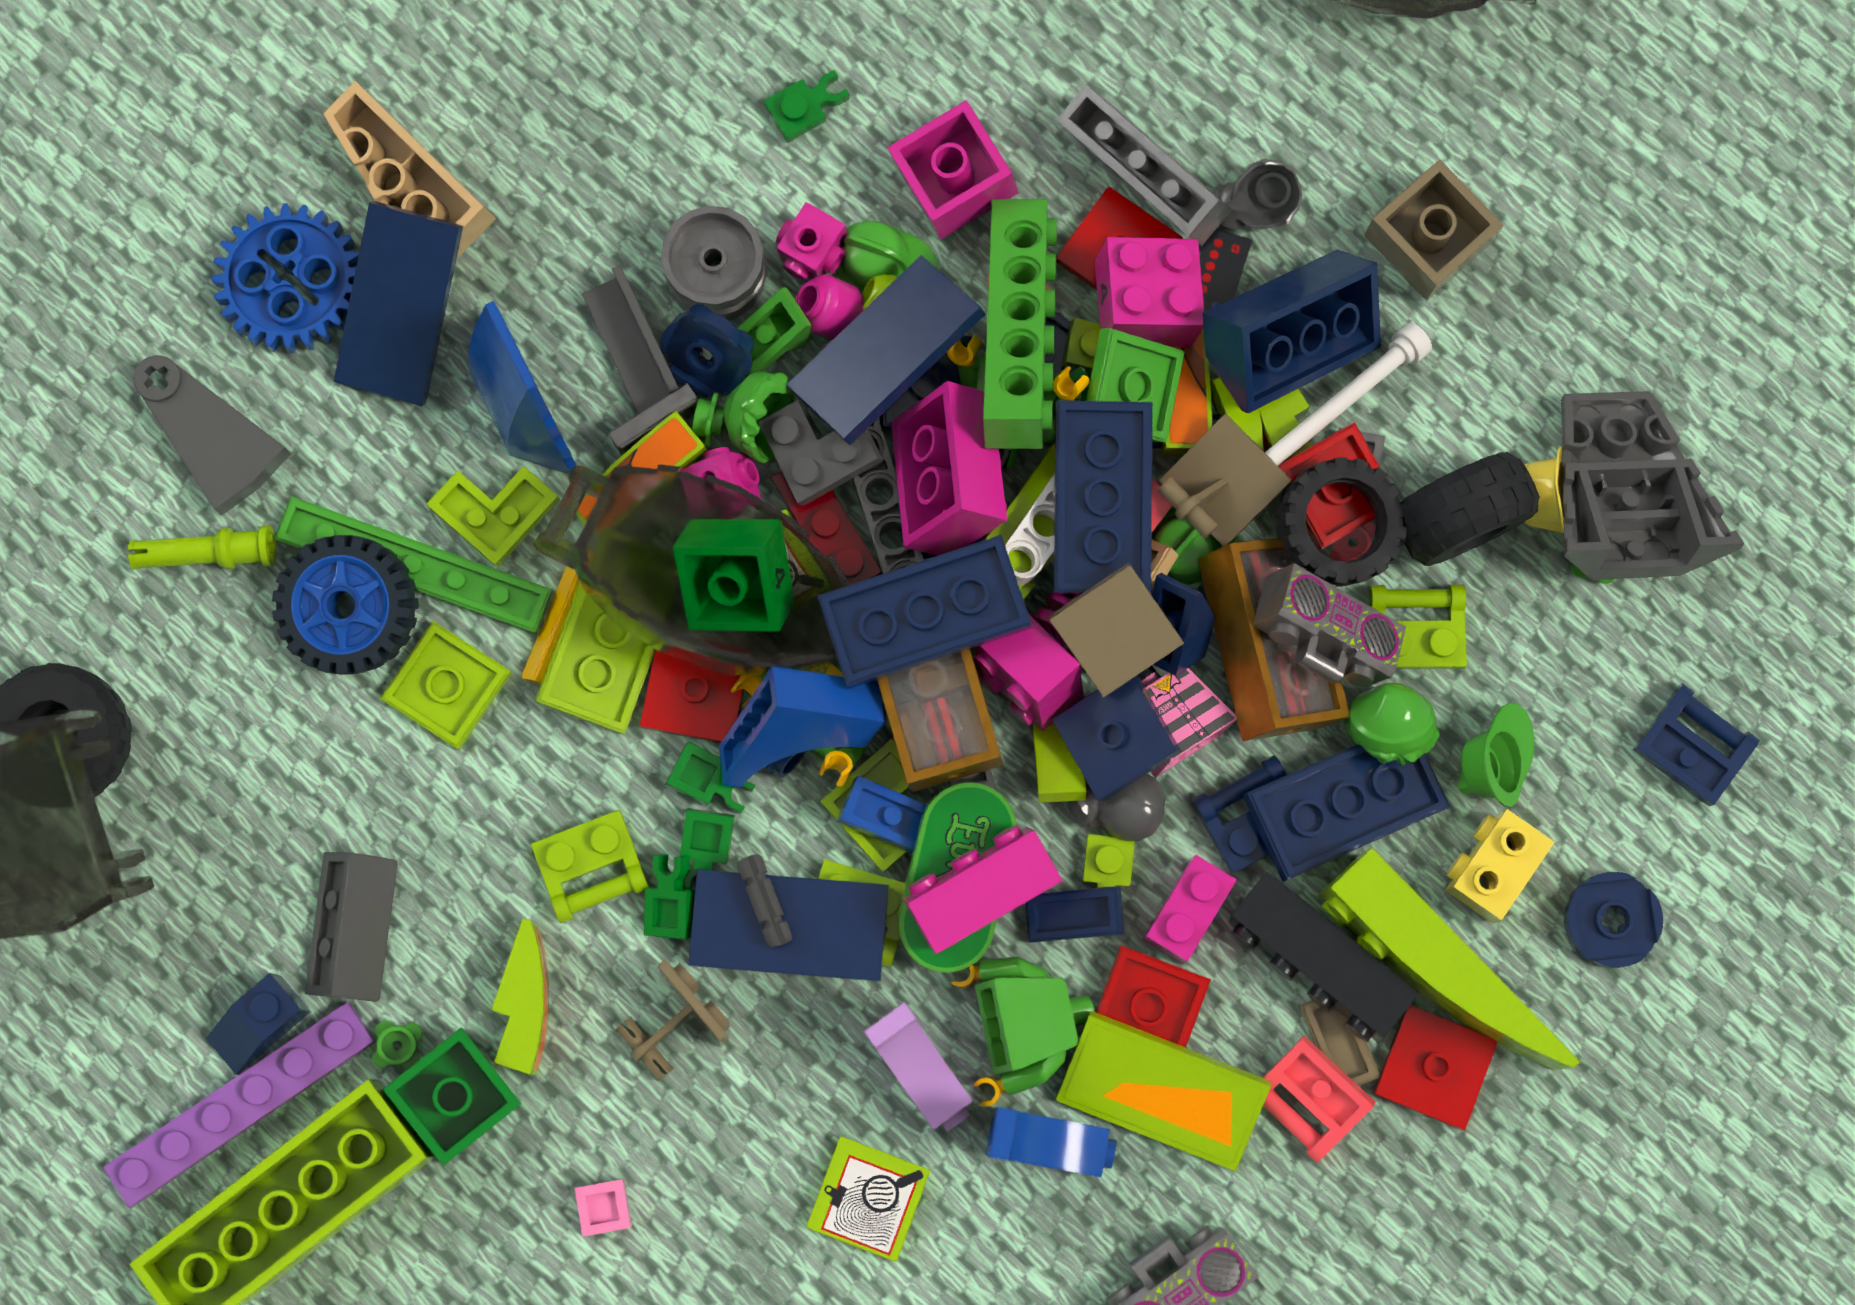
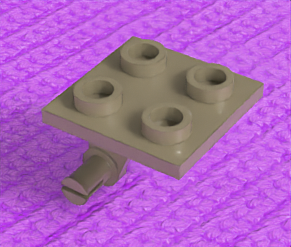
[1158,413,1293,546]
[615,959,730,1082]

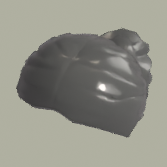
[1213,159,1303,230]
[1069,774,1166,842]

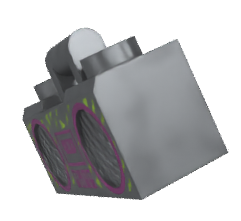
[1253,563,1406,688]
[1106,1225,1259,1305]

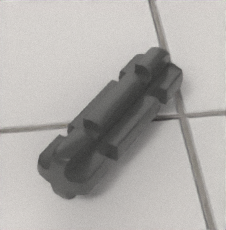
[737,854,792,948]

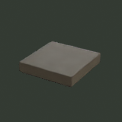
[1048,562,1184,697]

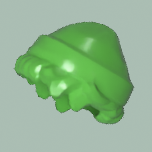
[724,371,796,464]
[1344,683,1440,766]

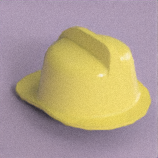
[1524,446,1564,534]

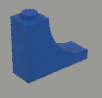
[719,666,887,788]
[986,1107,1117,1177]

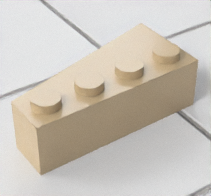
[323,81,497,260]

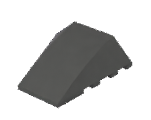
[1561,391,1744,580]

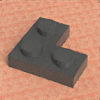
[758,400,883,506]

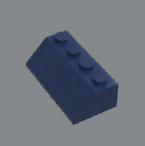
[1202,249,1381,413]

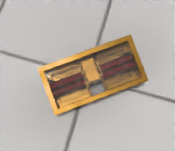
[1197,538,1350,742]
[878,649,1004,792]

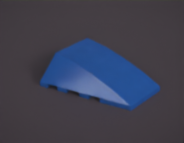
[468,301,579,475]

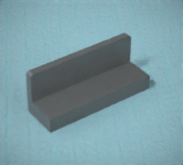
[582,265,678,414]
[305,852,398,1002]

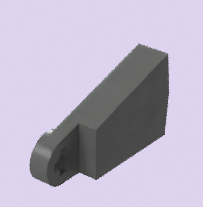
[133,355,291,516]

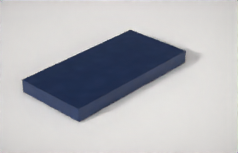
[334,201,463,407]
[787,255,985,446]
[1053,400,1153,594]
[817,535,1032,689]
[1243,745,1450,882]
[689,870,889,982]

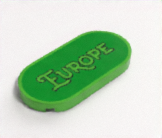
[897,782,1017,973]

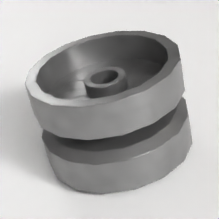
[661,205,767,320]

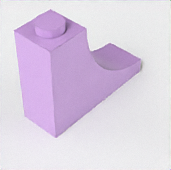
[864,1002,973,1132]

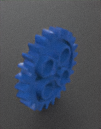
[211,203,359,353]

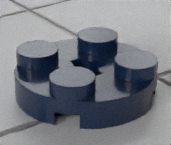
[660,304,754,397]
[1564,872,1663,968]

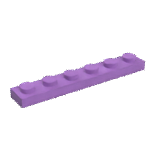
[103,1002,376,1208]

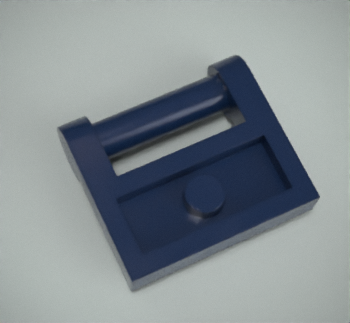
[1633,683,1760,807]
[1191,755,1287,875]

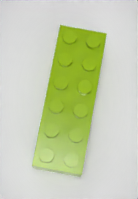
[129,1079,435,1305]

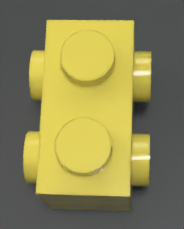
[1445,809,1555,924]

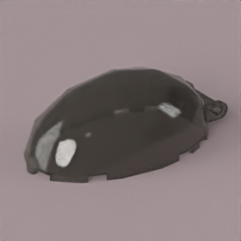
[534,464,850,676]

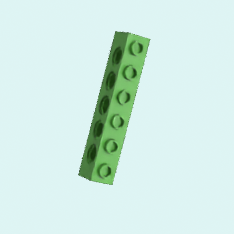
[983,199,1057,449]

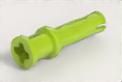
[128,525,276,570]

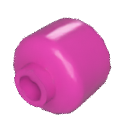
[796,275,864,340]

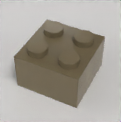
[1364,159,1504,301]

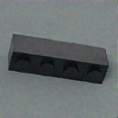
[1228,871,1420,1043]

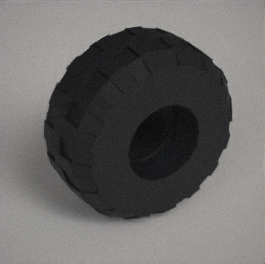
[1400,452,1540,566]
[0,663,132,807]

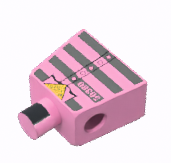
[1138,665,1237,778]

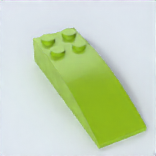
[1318,848,1580,1070]

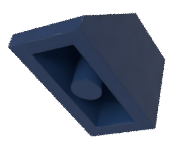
[1152,573,1216,676]
[206,973,312,1075]

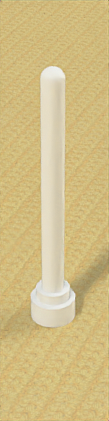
[1265,323,1432,465]

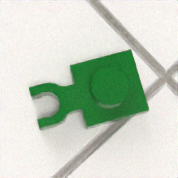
[764,70,850,143]
[664,741,756,814]
[680,808,735,889]
[644,854,696,939]

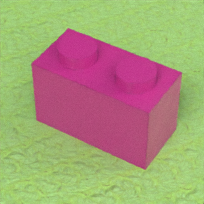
[1142,855,1237,965]

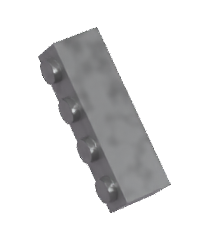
[1057,84,1232,245]

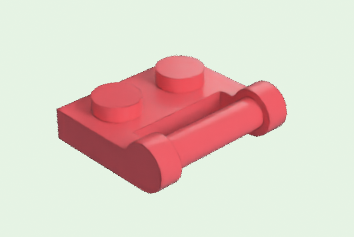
[1262,1035,1375,1163]

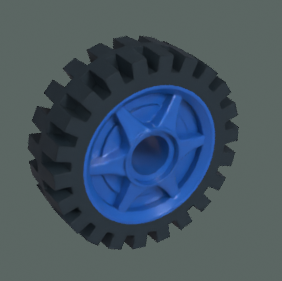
[272,535,419,675]

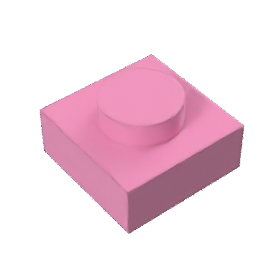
[575,1179,632,1237]

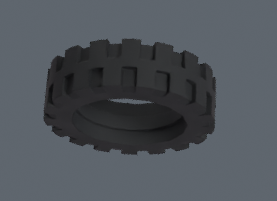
[1276,457,1407,587]

